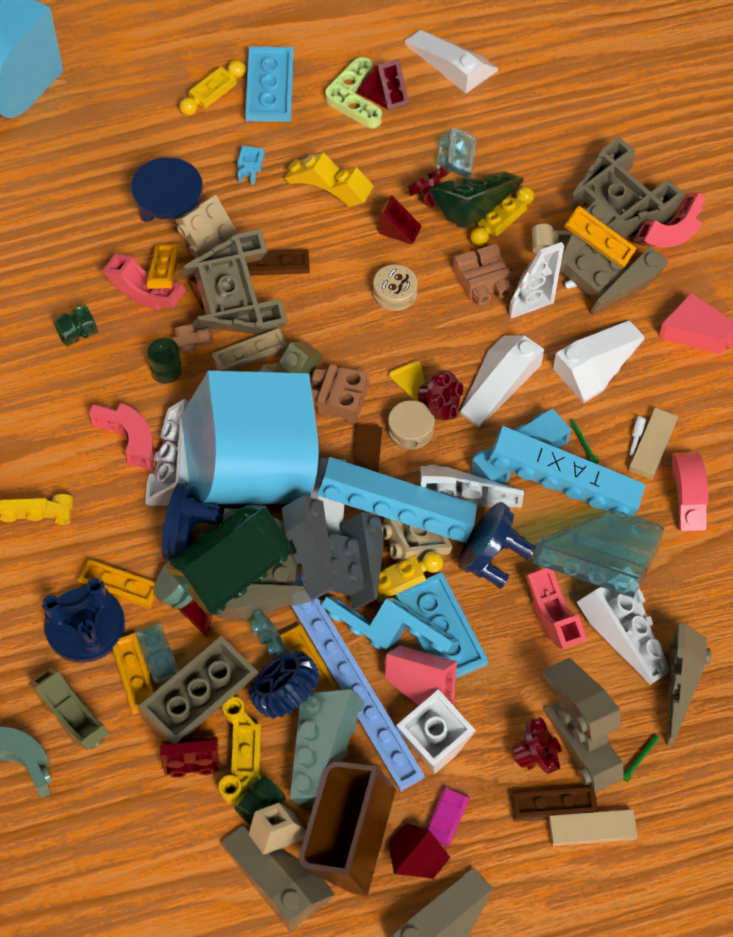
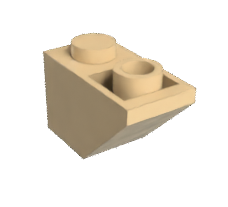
[249,803,307,855]

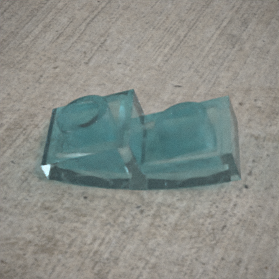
[250,609,286,659]
[136,623,179,683]

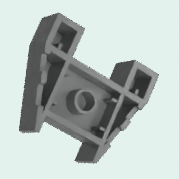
[282,495,384,610]

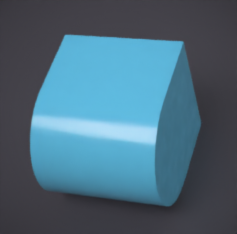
[0,0,63,118]
[181,371,318,504]

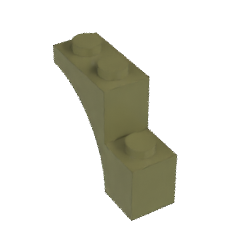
[260,341,323,376]
[29,667,110,750]

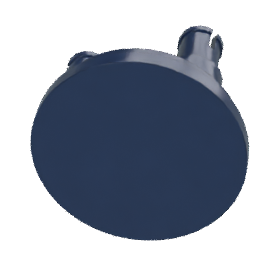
[131,157,203,222]
[162,481,224,563]
[458,502,536,589]
[42,578,125,663]

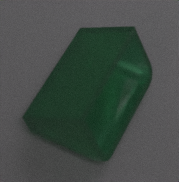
[167,505,294,615]

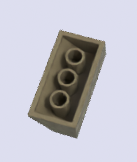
[139,635,258,744]

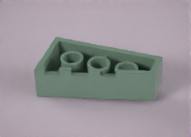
[290,689,364,810]

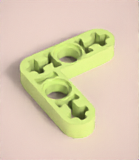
[326,57,382,128]

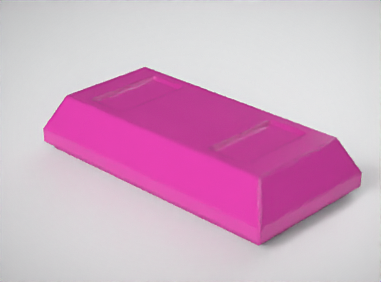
[426,786,470,848]

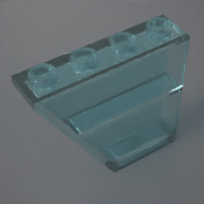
[533,510,665,598]

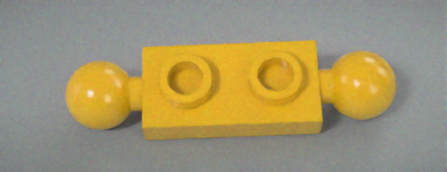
[179,60,246,116]
[470,187,534,246]
[377,551,444,602]

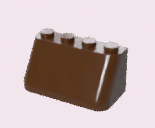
[299,762,396,896]

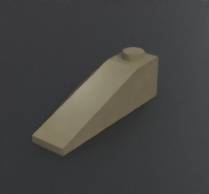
[667,623,711,746]
[220,826,335,932]
[391,868,493,937]

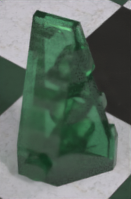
[430,172,524,228]

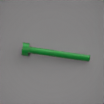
[571,420,600,464]
[623,735,659,782]

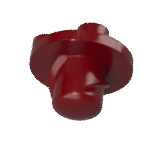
[407,166,450,208]
[417,370,464,421]
[512,717,561,774]

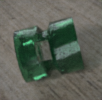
[53,304,98,347]
[147,338,182,384]
[233,775,286,825]

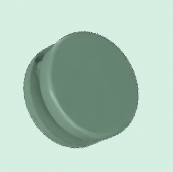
[154,556,202,609]

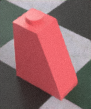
[659,293,733,354]
[384,645,457,706]

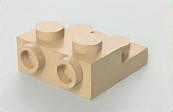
[175,195,238,258]
[382,518,452,562]

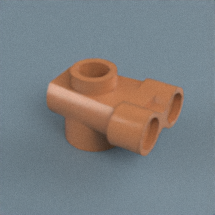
[173,325,214,353]

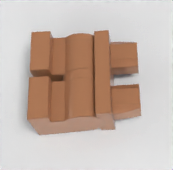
[453,243,512,305]
[311,364,369,425]

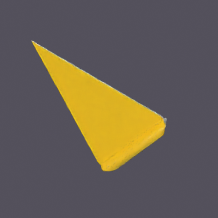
[389,361,425,401]

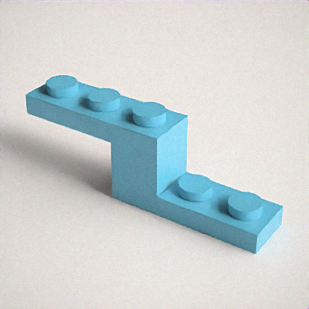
[321,596,460,653]

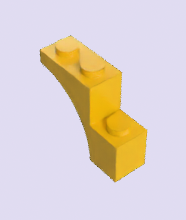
[285,152,374,207]

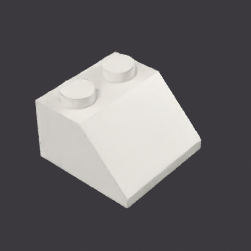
[397,689,475,774]

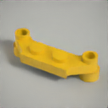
[0,494,73,525]
[219,697,261,804]

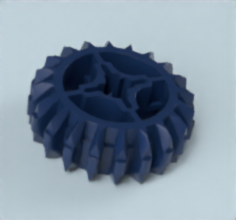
[249,650,320,719]

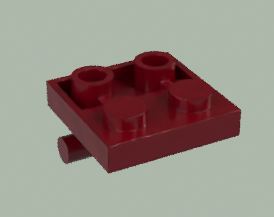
[160,736,220,778]

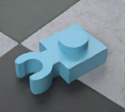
[238,146,265,185]

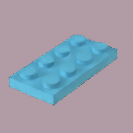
[245,47,294,122]
[394,572,489,678]

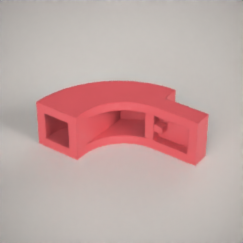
[634,193,706,247]
[103,254,186,311]
[89,403,155,470]
[672,452,708,531]
[525,566,587,649]

